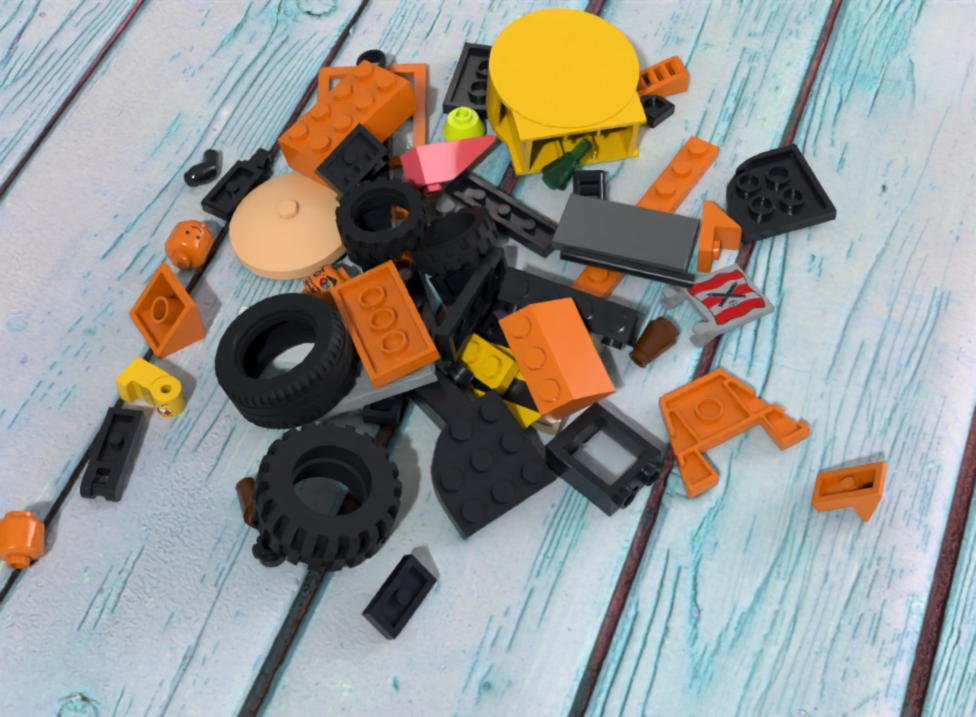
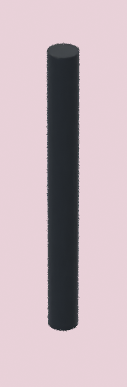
[560,246,695,289]

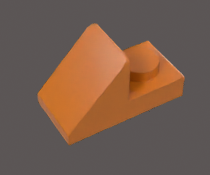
[697,200,742,273]
[811,461,887,522]

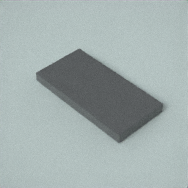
[552,193,700,274]

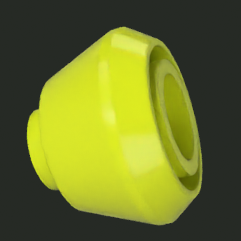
[442,107,485,142]

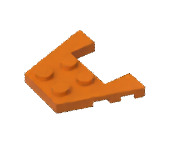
[658,368,810,499]

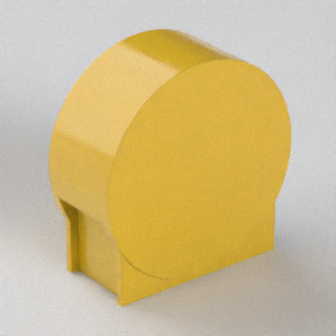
[486,8,647,176]

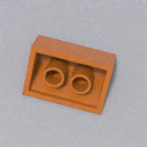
[498,297,616,424]

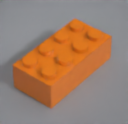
[277,60,419,190]

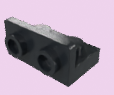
[314,123,388,202]

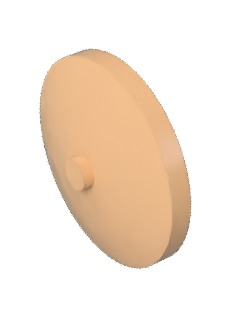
[229,172,359,280]

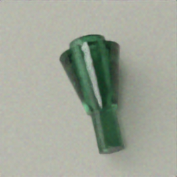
[541,138,593,191]

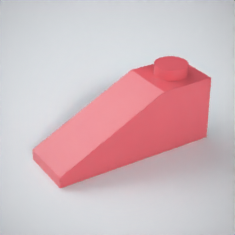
[400,135,496,196]

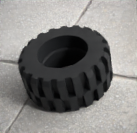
[252,421,402,572]

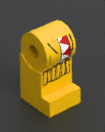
[115,356,186,418]

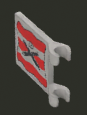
[660,263,775,348]

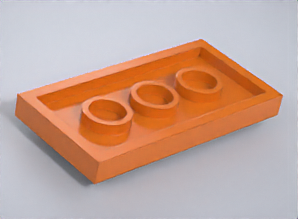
[330,259,440,389]

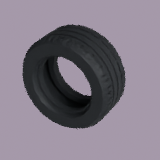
[215,293,358,430]

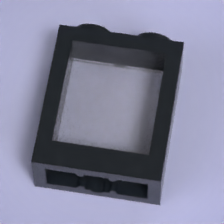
[545,401,661,517]

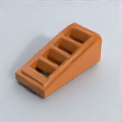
[637,56,688,99]

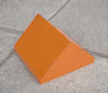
[128,262,206,359]

